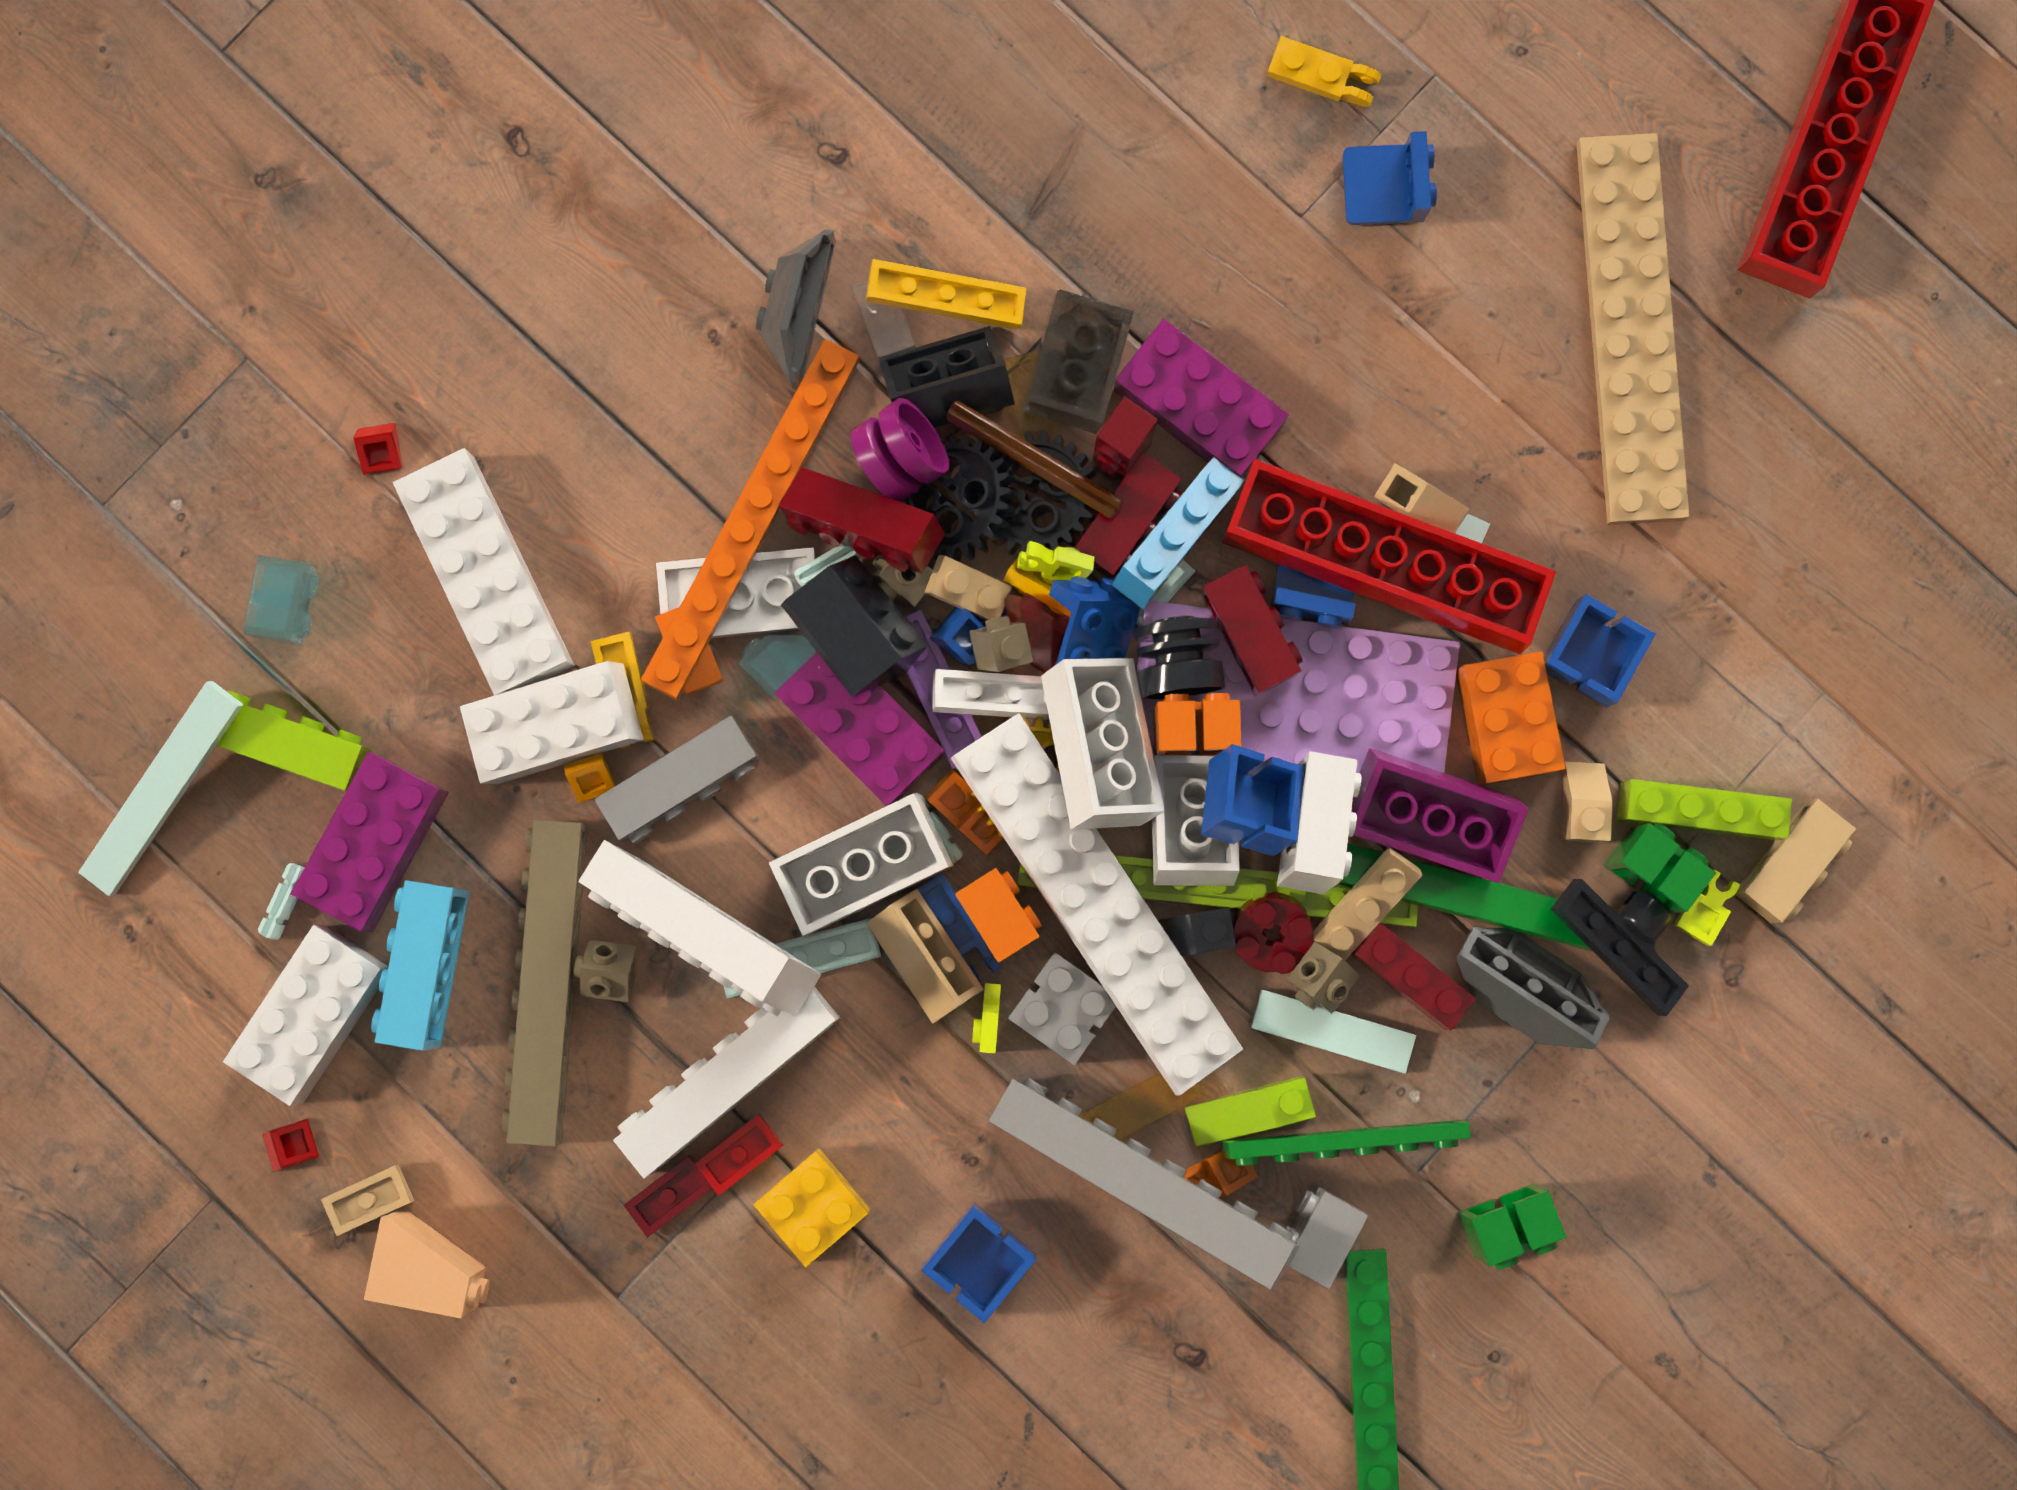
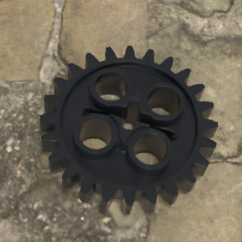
[974,431,1098,555]
[902,434,1018,562]

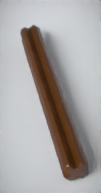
[946,401,1122,518]

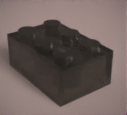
[1021,289,1134,434]

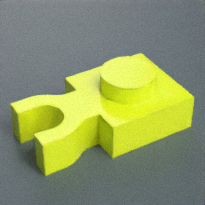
[1017,541,1094,581]
[1673,869,1740,946]
[972,983,1001,1053]

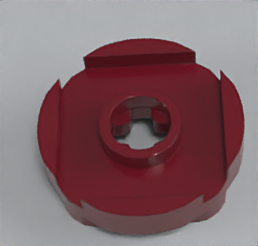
[1233,892,1314,974]

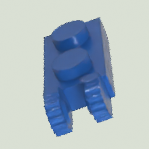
[918,873,1001,982]

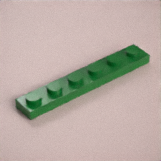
[1222,1120,1470,1166]
[1344,1248,1399,1490]

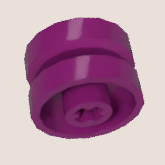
[851,398,949,502]

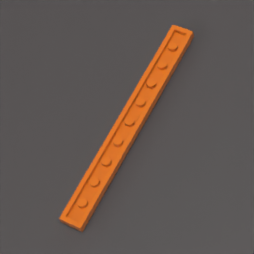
[640,339,860,701]

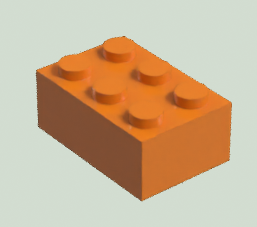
[1456,651,1566,786]

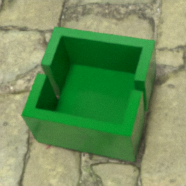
[1603,823,1716,913]
[1458,1184,1567,1270]

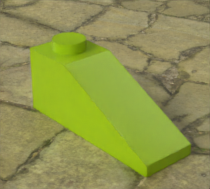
[1184,1075,1316,1146]

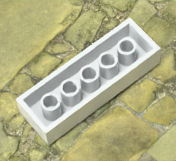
[392,448,575,696]
[578,840,822,1017]
[613,986,841,1179]

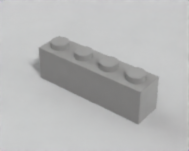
[594,716,760,844]

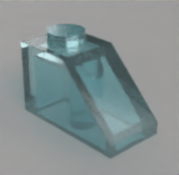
[738,635,817,701]

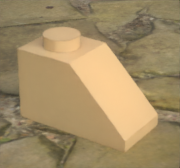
[1560,762,1612,843]

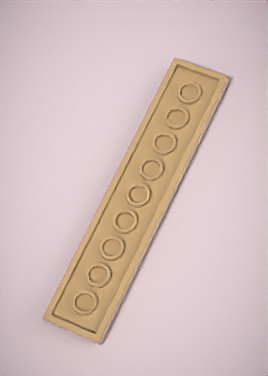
[1576,133,1689,525]

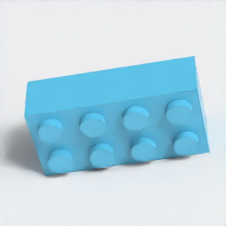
[371,880,470,1051]

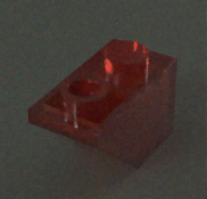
[1004,593,1069,674]

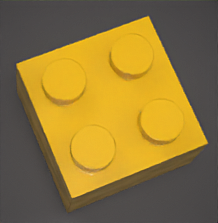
[753,1148,871,1267]

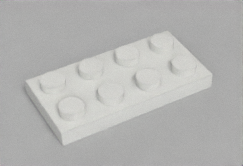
[656,547,816,638]

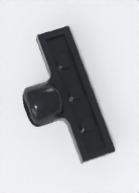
[1551,879,1689,1016]

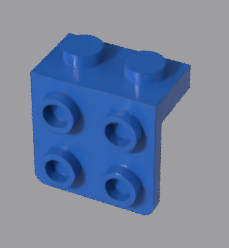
[1342,131,1437,225]
[1270,564,1356,628]
[1049,576,1140,664]

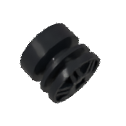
[1134,616,1226,699]

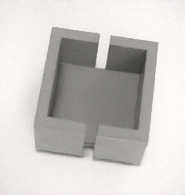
[1008,952,1116,1065]
[1285,1185,1368,1289]

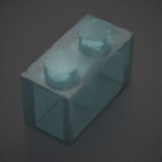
[243,555,319,645]

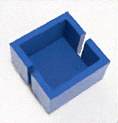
[1544,594,1656,708]
[1201,744,1304,856]
[921,1202,1037,1323]

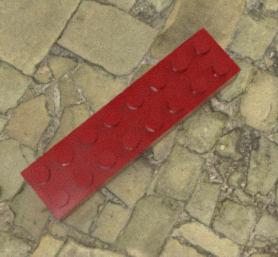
[1737,0,1935,299]
[1222,459,1557,655]

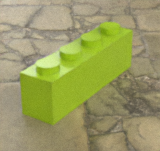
[216,690,371,791]
[1616,779,1792,841]

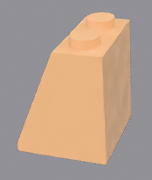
[364,1209,490,1318]

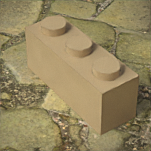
[1735,799,1856,923]
[866,889,984,1024]

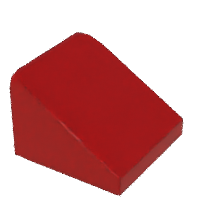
[353,423,403,475]
[262,1119,319,1172]

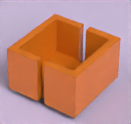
[1153,693,1241,756]
[955,868,1042,963]

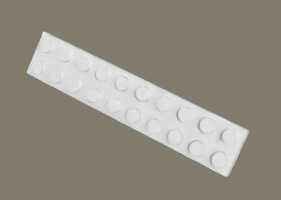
[951,713,1243,1096]

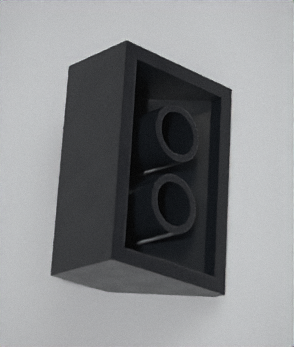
[878,326,1015,428]
[781,555,928,697]

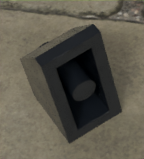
[1158,907,1236,956]

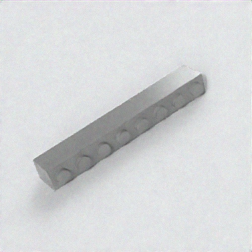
[989,1077,1300,1290]

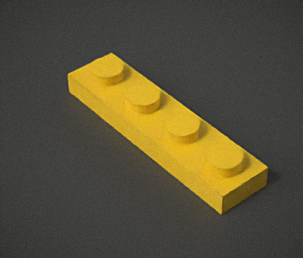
[865,259,1026,330]

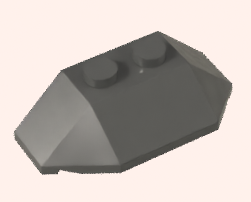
[756,230,836,390]
[1456,926,1610,1049]

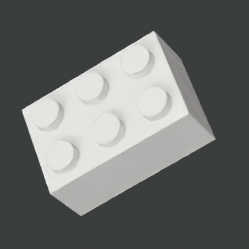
[1277,751,1361,894]
[1152,755,1240,886]

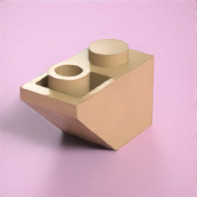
[1374,463,1471,533]

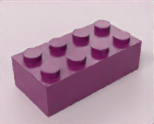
[1113,318,1289,478]
[775,652,945,806]
[1351,748,1529,883]
[290,752,449,932]

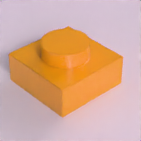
[564,752,615,803]

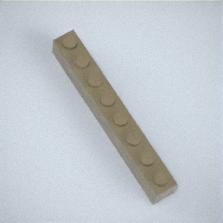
[501,820,588,1147]

